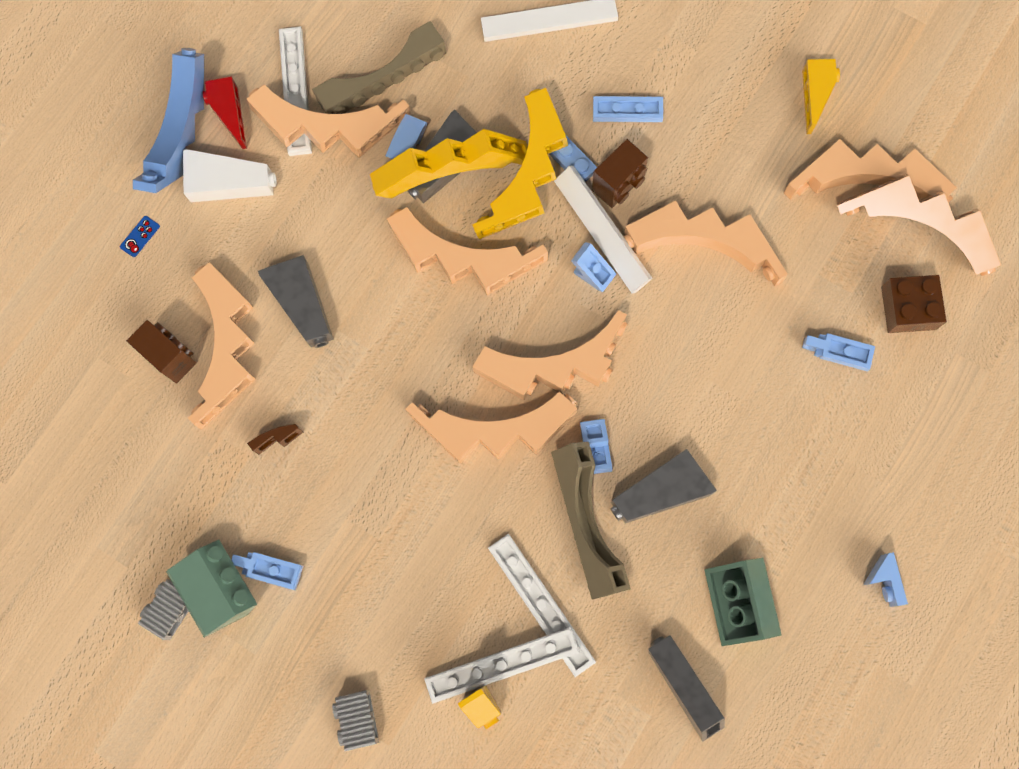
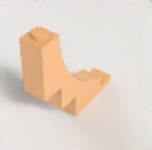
[247,85,410,158]
[784,139,957,203]
[837,174,1001,276]
[623,201,788,286]
[387,207,548,295]
[188,262,255,429]
[405,392,577,463]

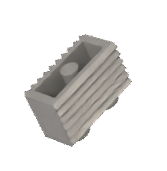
[138,579,189,640]
[332,690,379,751]

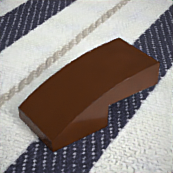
[247,424,304,455]

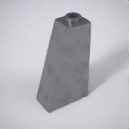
[407,110,477,204]
[258,255,334,348]
[610,449,717,523]
[648,635,725,741]

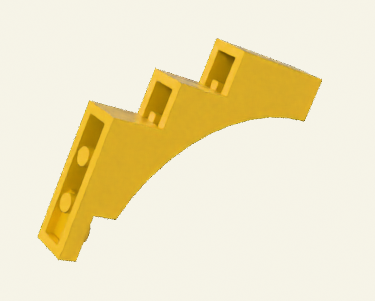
[472,88,568,240]
[370,129,528,199]

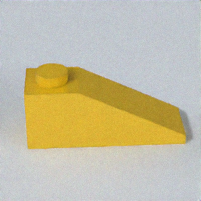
[802,59,840,134]
[458,685,502,729]

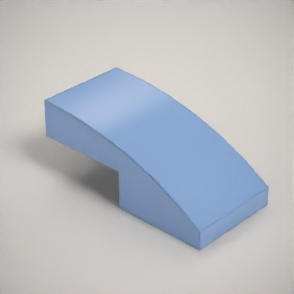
[386,114,428,159]
[580,419,612,474]

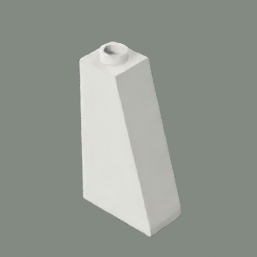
[183,149,277,202]

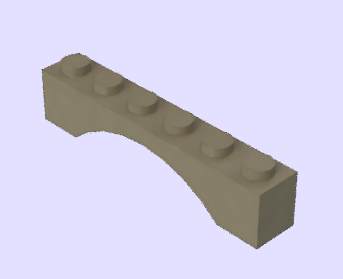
[312,21,446,114]
[551,442,631,600]

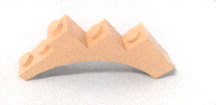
[472,310,628,400]

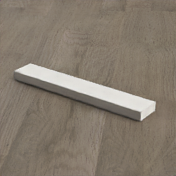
[481,0,618,42]
[279,26,312,156]
[554,166,653,294]
[488,534,596,677]
[424,627,580,704]

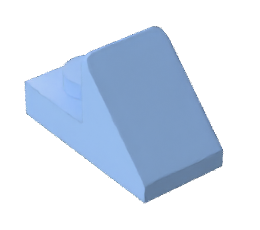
[571,242,616,292]
[864,552,908,607]

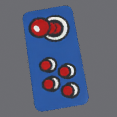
[120,216,160,257]

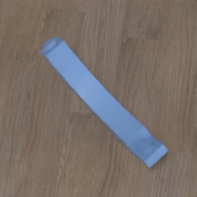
[133,48,204,193]

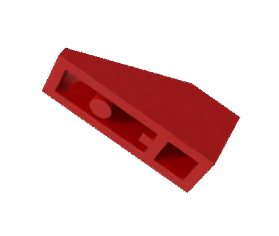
[203,76,247,149]

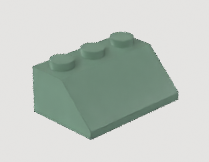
[166,540,257,638]
[704,558,782,646]

